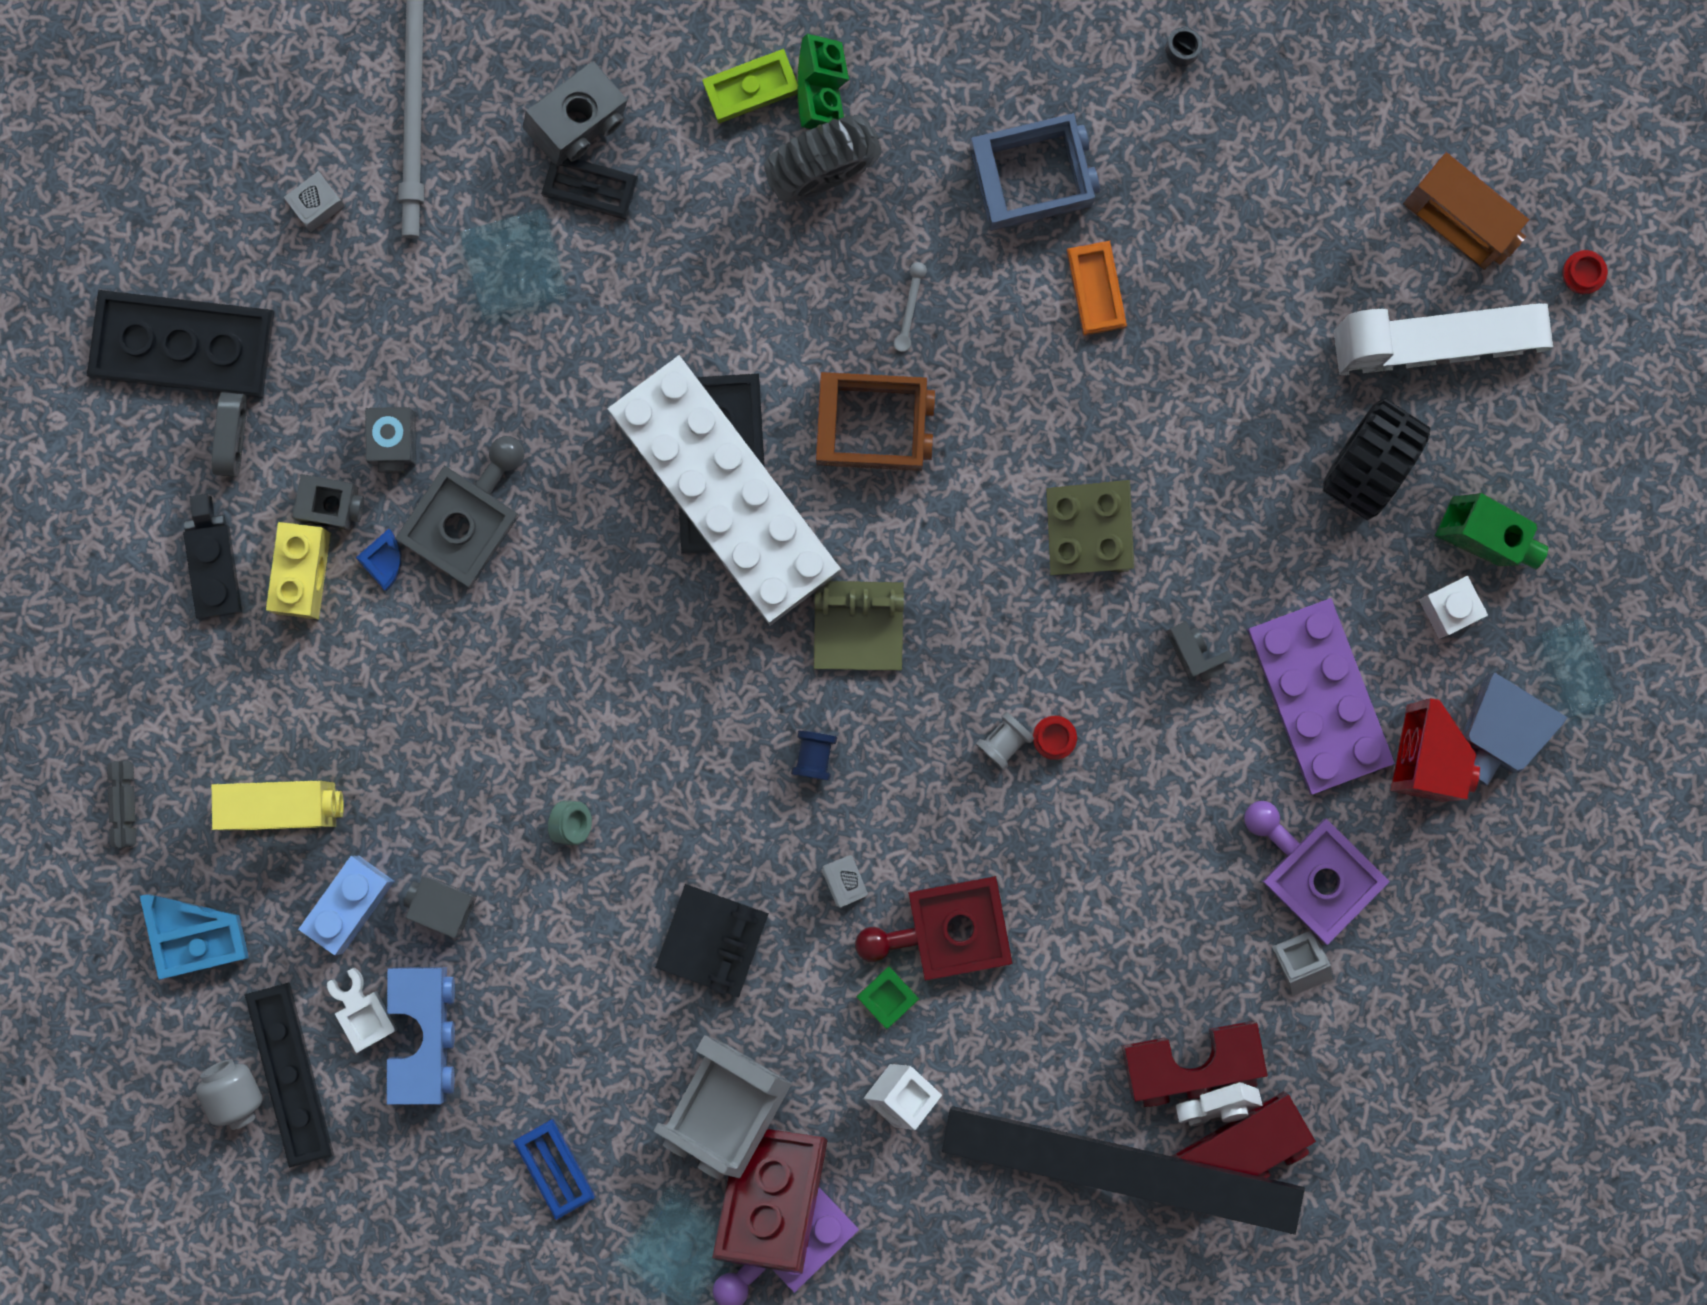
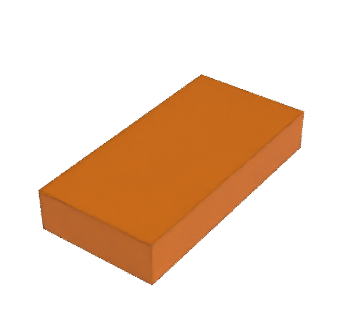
[1066,241,1127,336]

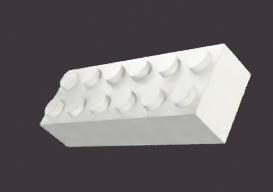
[607,355,841,626]

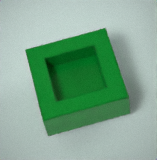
[856,966,919,1029]

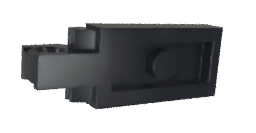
[183,493,242,620]

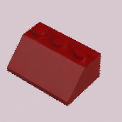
[1390,698,1480,802]

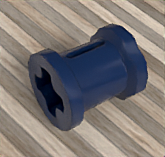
[791,730,837,781]

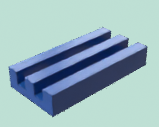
[513,1119,596,1220]

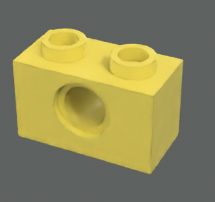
[266,522,331,620]

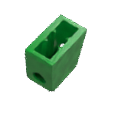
[1434,493,1549,570]

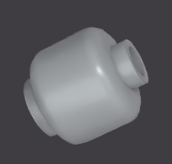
[196,1059,263,1130]

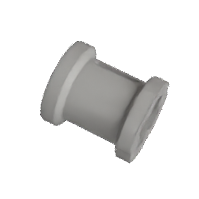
[976,712,1035,771]

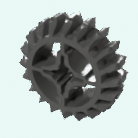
[764,115,882,203]

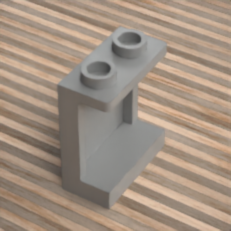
[653,1035,792,1180]

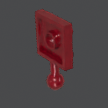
[855,876,1013,981]

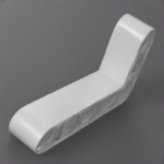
[1334,304,1553,376]

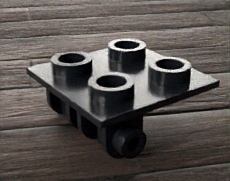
[655,884,769,998]

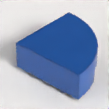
[356,529,401,591]

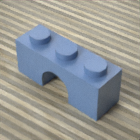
[387,967,455,1105]

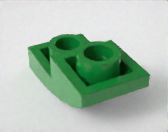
[797,33,849,130]

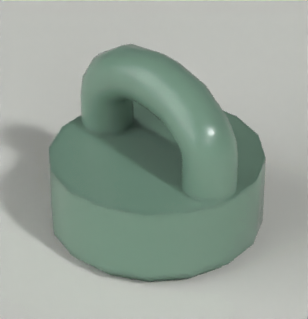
[548,800,592,845]

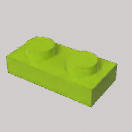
[702,49,798,124]

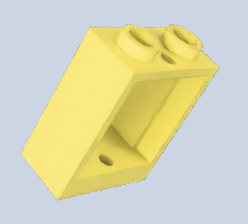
[211,781,344,831]

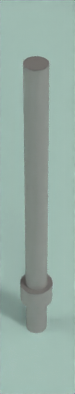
[398,0,425,239]

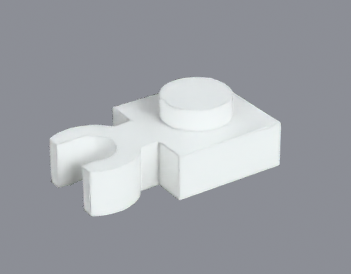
[327,968,398,1053]
[1176,1082,1263,1127]

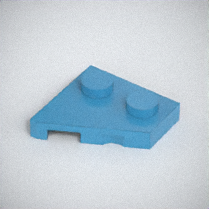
[140,894,249,980]

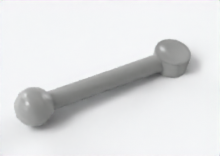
[894,262,927,352]

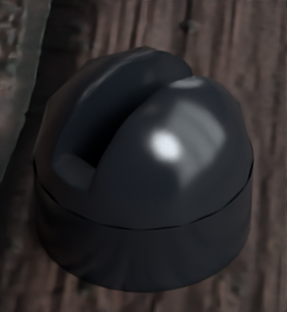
[1165,27,1202,67]

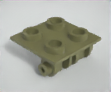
[1046,480,1134,575]
[814,581,904,671]

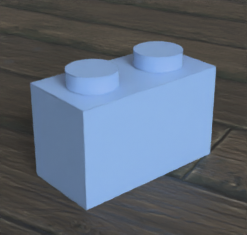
[298,856,395,955]

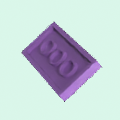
[1247,598,1395,795]

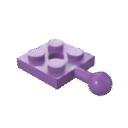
[1244,801,1390,945]
[713,1187,859,1305]

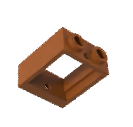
[1403,152,1530,270]
[816,372,935,471]

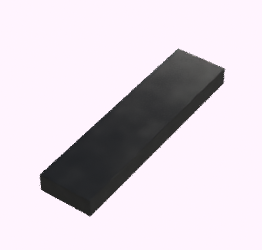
[244,982,334,1168]

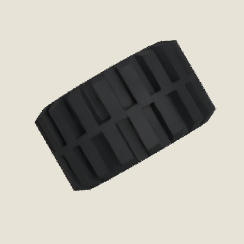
[1322,398,1430,521]

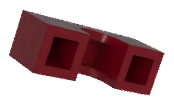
[1121,1021,1268,1107]

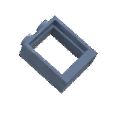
[969,113,1100,231]

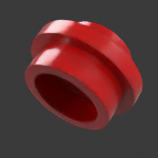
[1562,250,1608,295]
[1033,715,1077,760]

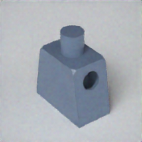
[1462,673,1568,786]

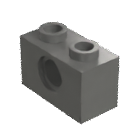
[523,61,627,167]

